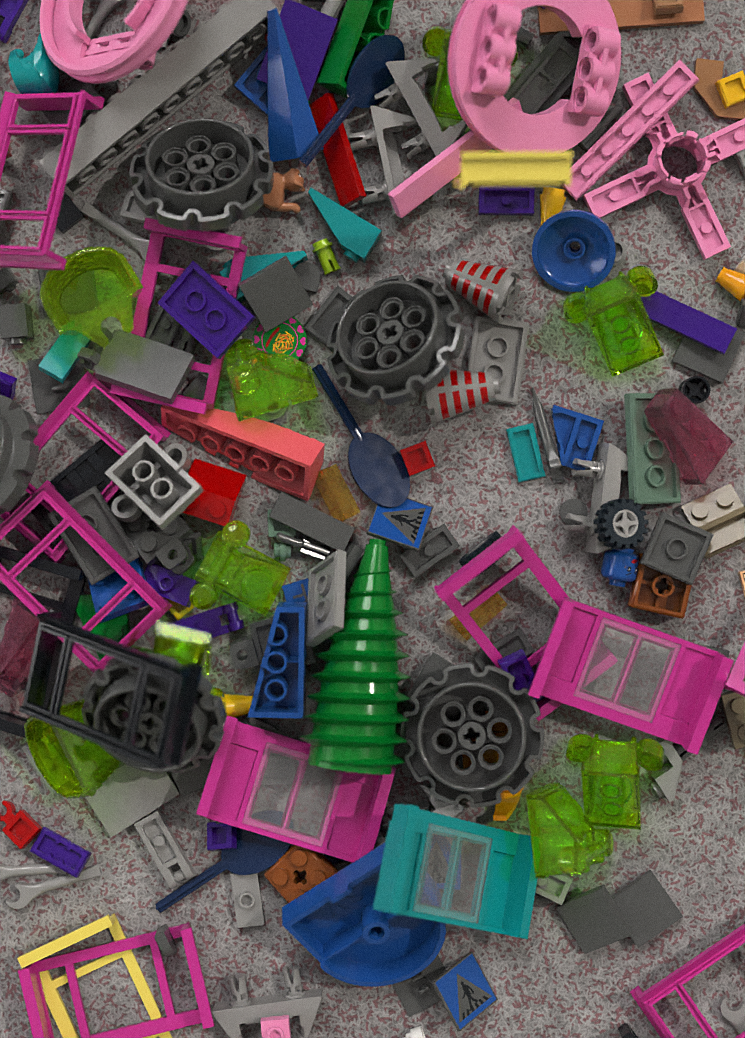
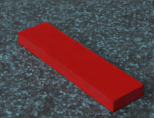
[309,93,366,208]

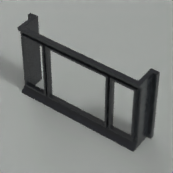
[0,545,87,740]
[19,608,204,770]

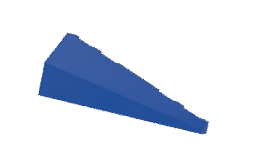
[267,8,324,162]

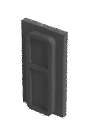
[504,33,579,114]

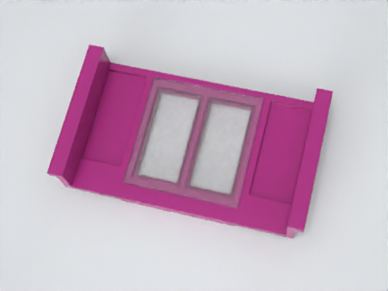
[528,597,734,755]
[196,715,396,863]

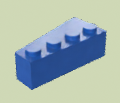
[248,602,307,719]

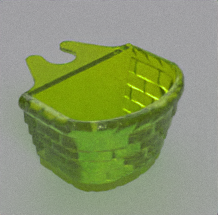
[39,246,144,347]
[24,699,121,799]

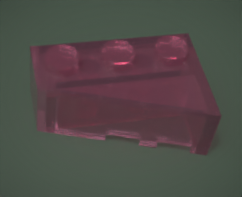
[644,388,734,485]
[0,596,59,697]

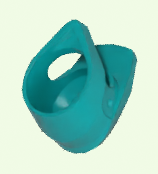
[8,33,60,94]

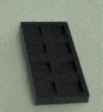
[31,434,124,544]

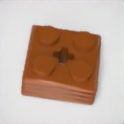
[628,553,692,619]
[264,845,339,903]

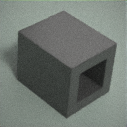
[0,303,34,345]

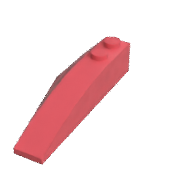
[161,405,325,501]

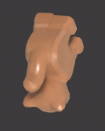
[262,168,305,214]

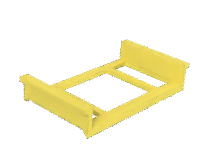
[452,151,572,190]
[17,914,172,1038]

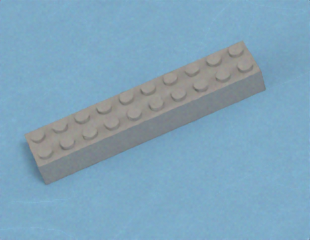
[39,0,277,199]

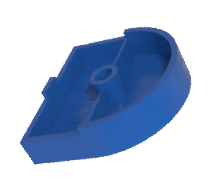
[282,842,446,987]

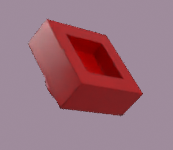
[400,441,435,476]

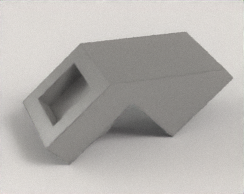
[650,737,683,802]

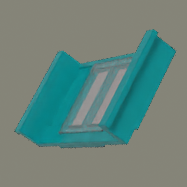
[373,803,544,939]

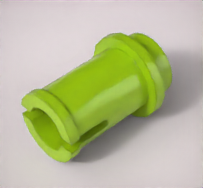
[312,238,341,275]

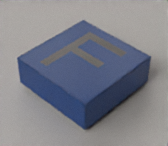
[282,578,309,602]

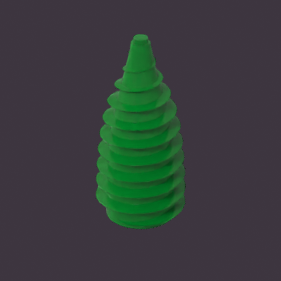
[299,539,411,775]

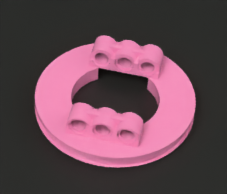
[40,0,188,84]
[448,0,621,152]

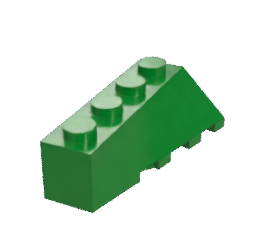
[317,0,394,106]

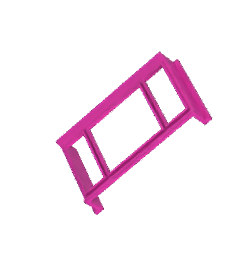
[0,90,105,271]
[110,217,248,414]
[0,371,171,563]
[0,480,173,673]
[434,525,618,721]
[18,923,215,1038]
[630,924,745,1038]

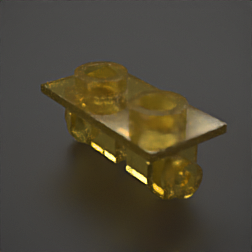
[316,464,361,522]
[449,584,508,641]

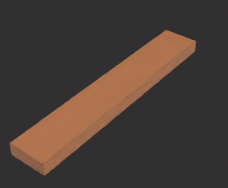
[537,0,705,36]

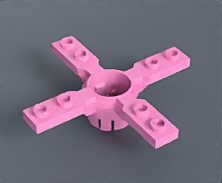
[583,72,745,260]

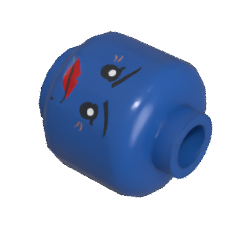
[601,548,640,587]

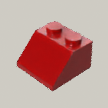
[182,458,247,527]

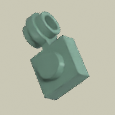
[267,509,296,561]

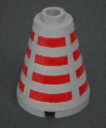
[443,259,523,323]
[425,370,501,424]

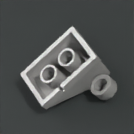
[105,434,204,530]

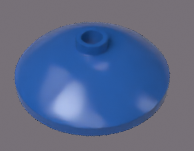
[532,210,616,292]

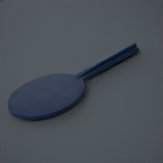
[299,35,405,168]
[312,364,410,508]
[155,810,295,913]

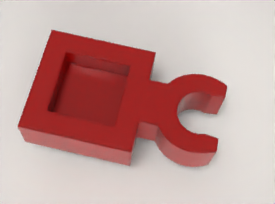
[0,800,42,849]

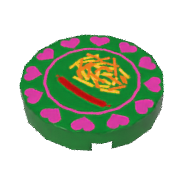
[253,317,307,368]

